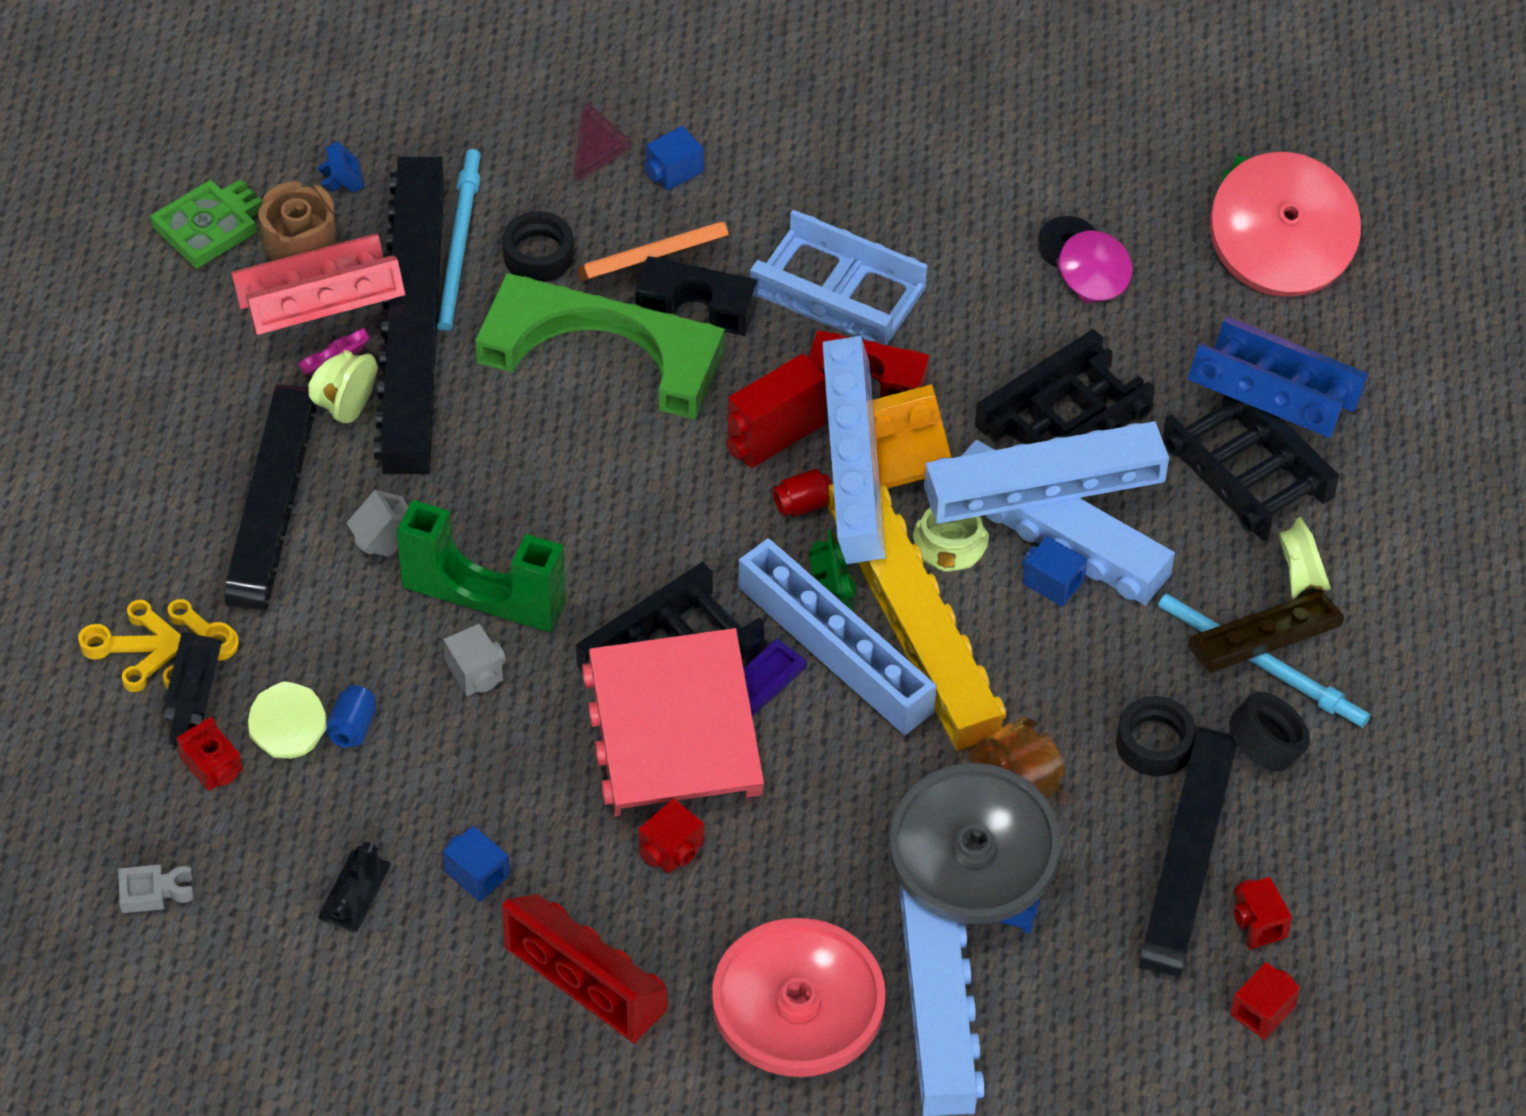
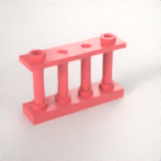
[231,233,405,335]

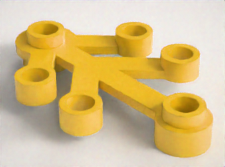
[78,599,239,692]

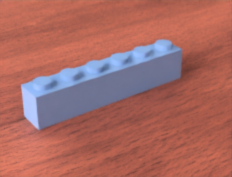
[823,336,886,564]
[924,421,1169,524]
[962,439,1175,606]
[738,538,937,736]
[899,883,984,1116]

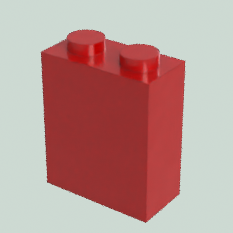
[726,353,826,469]

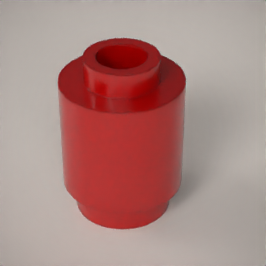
[772,468,832,518]

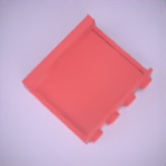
[582,628,764,817]

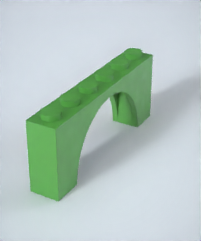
[476,273,725,420]

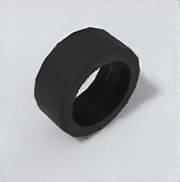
[502,211,574,282]
[1229,692,1310,772]
[1116,696,1196,777]

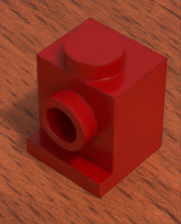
[176,717,243,792]
[1233,876,1292,951]

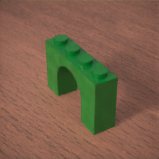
[397,500,566,633]

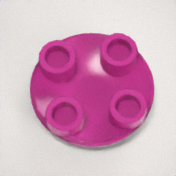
[1057,231,1132,303]
[298,327,370,375]

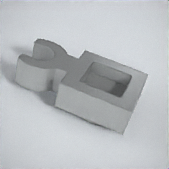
[118,864,194,913]

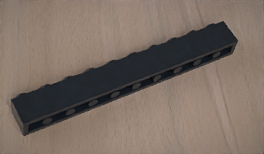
[374,157,444,474]

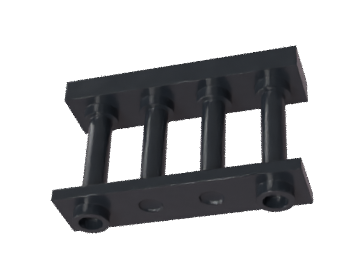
[1162,395,1339,541]
[576,561,764,671]

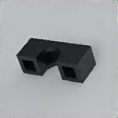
[635,256,758,336]

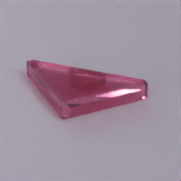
[575,102,631,182]

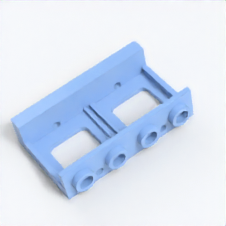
[750,210,928,345]

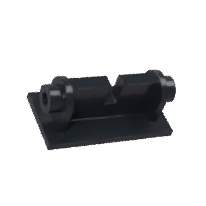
[318,842,391,932]

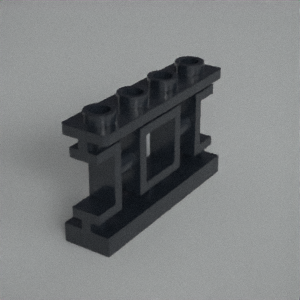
[975,329,1155,445]

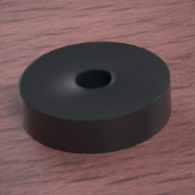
[1038,216,1096,268]

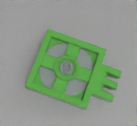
[150,179,263,269]

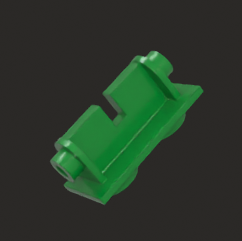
[809,529,857,612]

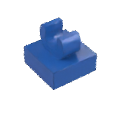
[318,141,365,192]

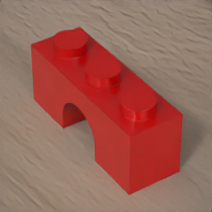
[808,330,930,398]

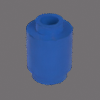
[325,685,376,748]

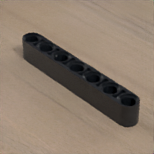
[225,384,317,611]
[1139,726,1237,978]

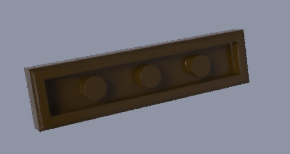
[1188,590,1344,673]

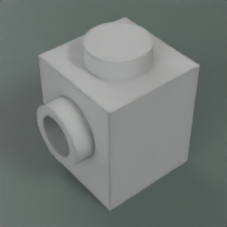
[347,490,408,557]
[443,623,506,696]

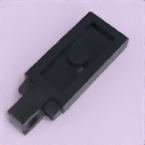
[163,631,222,746]

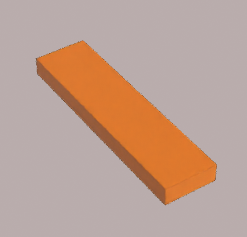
[577,221,729,282]

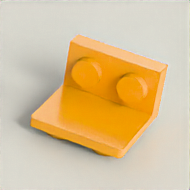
[873,384,952,489]

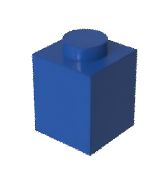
[644,126,704,191]
[1022,536,1087,607]
[443,826,510,902]

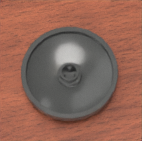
[890,763,1060,924]

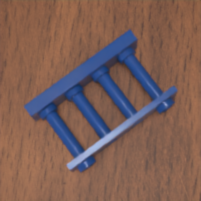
[1187,317,1369,438]

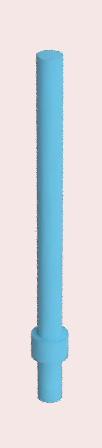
[437,149,481,331]
[1158,593,1371,728]

